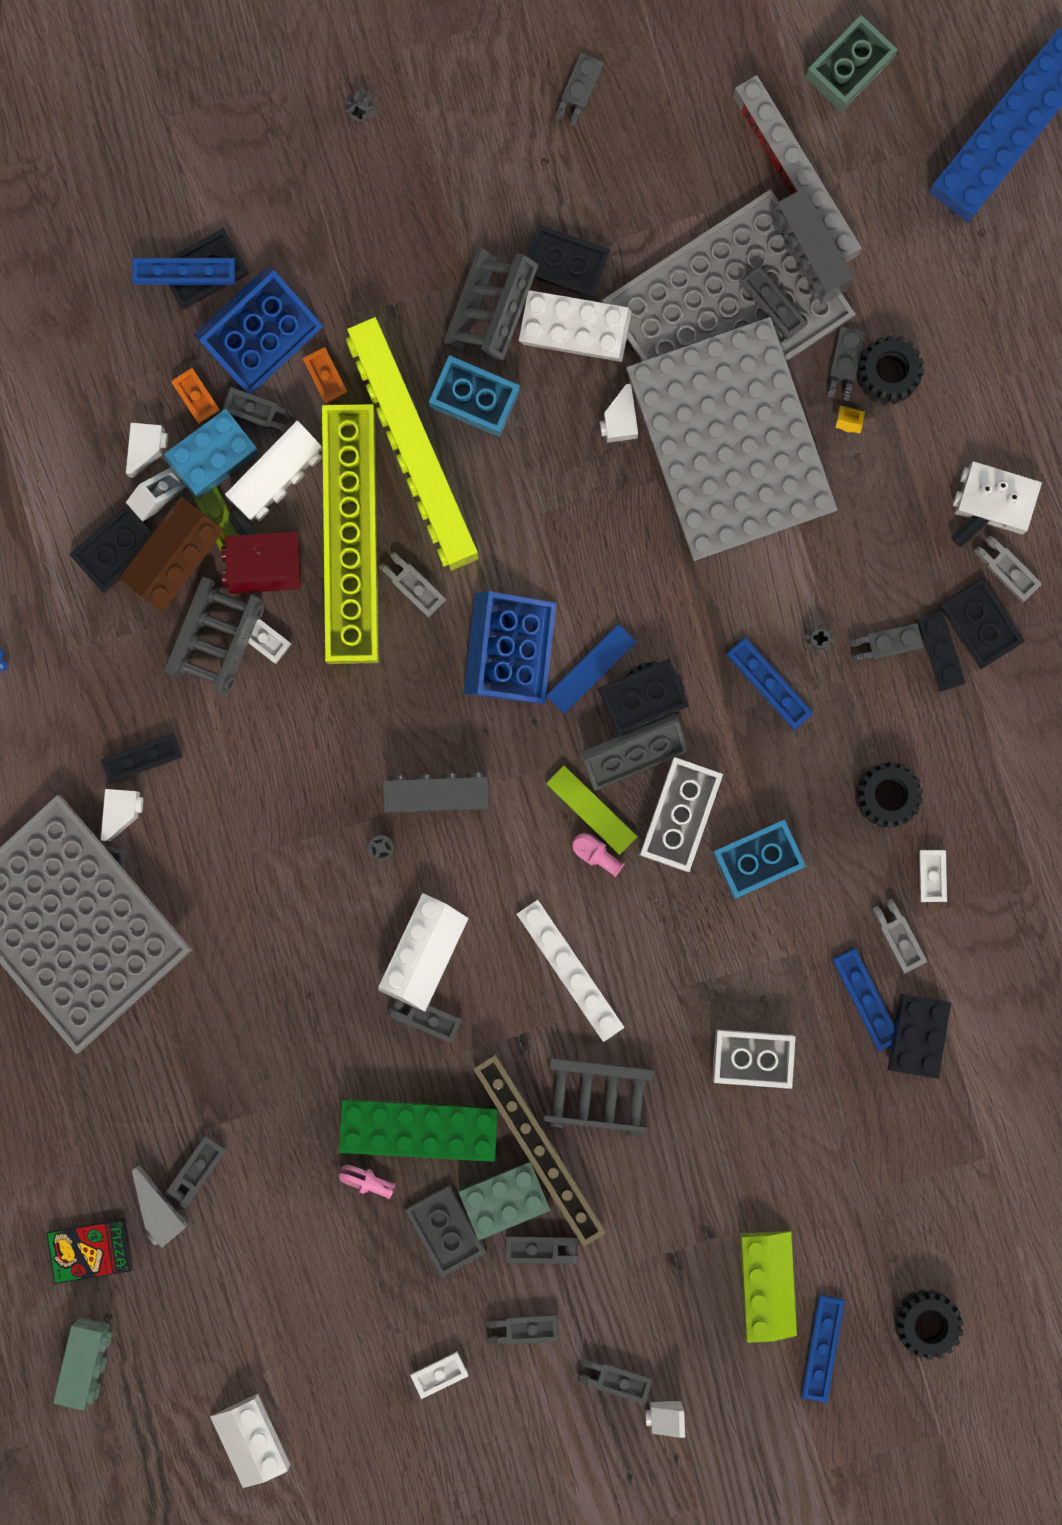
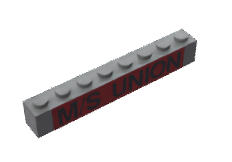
[733,75,862,263]

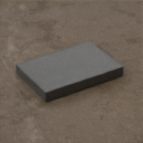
[404,1183,487,1278]

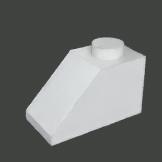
[600,384,638,443]
[126,423,168,478]
[126,467,187,521]
[101,789,143,841]
[645,1401,685,1438]

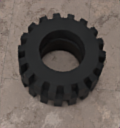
[857,336,924,405]
[855,762,924,827]
[894,1289,964,1360]

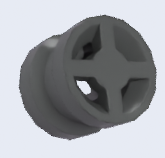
[368,835,395,861]

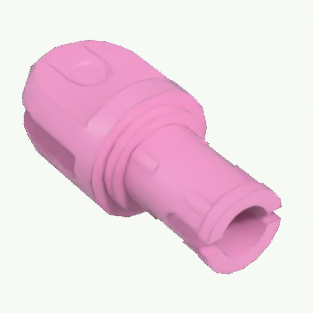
[572,833,625,877]
[339,1165,395,1199]

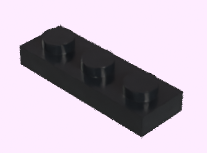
[916,611,966,692]
[101,733,183,784]

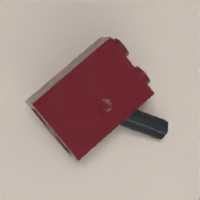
[221,511,302,594]

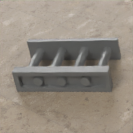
[444,247,538,360]
[164,577,264,697]
[544,1057,654,1137]

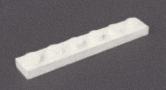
[517,900,625,1042]

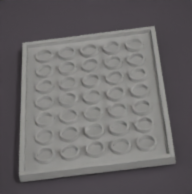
[602,189,856,362]
[626,317,837,561]
[0,795,192,1054]

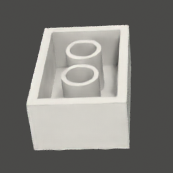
[712,1029,796,1089]

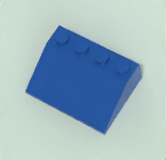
[193,266,323,394]
[463,591,556,704]

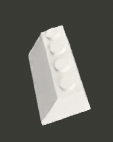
[225,421,323,523]
[378,893,468,1012]

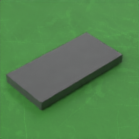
[580,713,689,791]

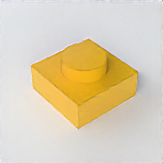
[835,405,865,434]

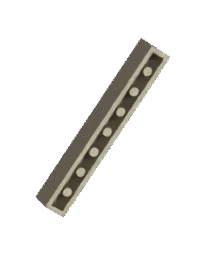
[473,1053,606,1247]

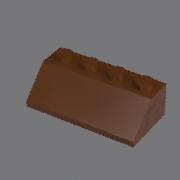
[119,496,224,612]

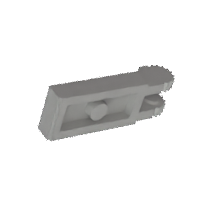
[974,535,1042,603]
[379,552,446,618]
[872,898,927,974]

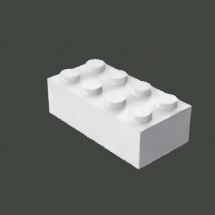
[519,290,632,362]
[639,757,723,872]

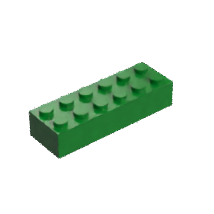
[339,1098,498,1162]

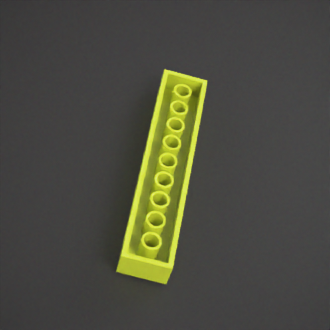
[345,317,479,571]
[322,404,379,664]

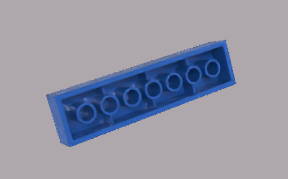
[929,28,1062,223]

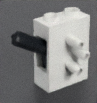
[951,461,1042,547]

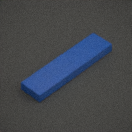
[132,258,235,285]
[546,624,637,714]
[726,637,813,731]
[832,948,895,1052]
[801,1294,845,1403]

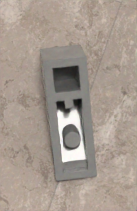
[132,1165,189,1247]

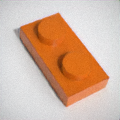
[302,347,348,405]
[171,368,221,425]

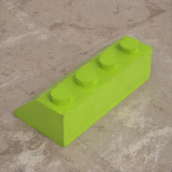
[739,1231,797,1343]

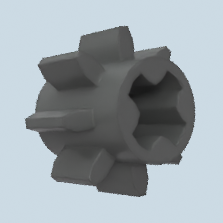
[345,89,377,123]
[803,623,836,656]

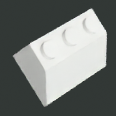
[210,1394,290,1488]

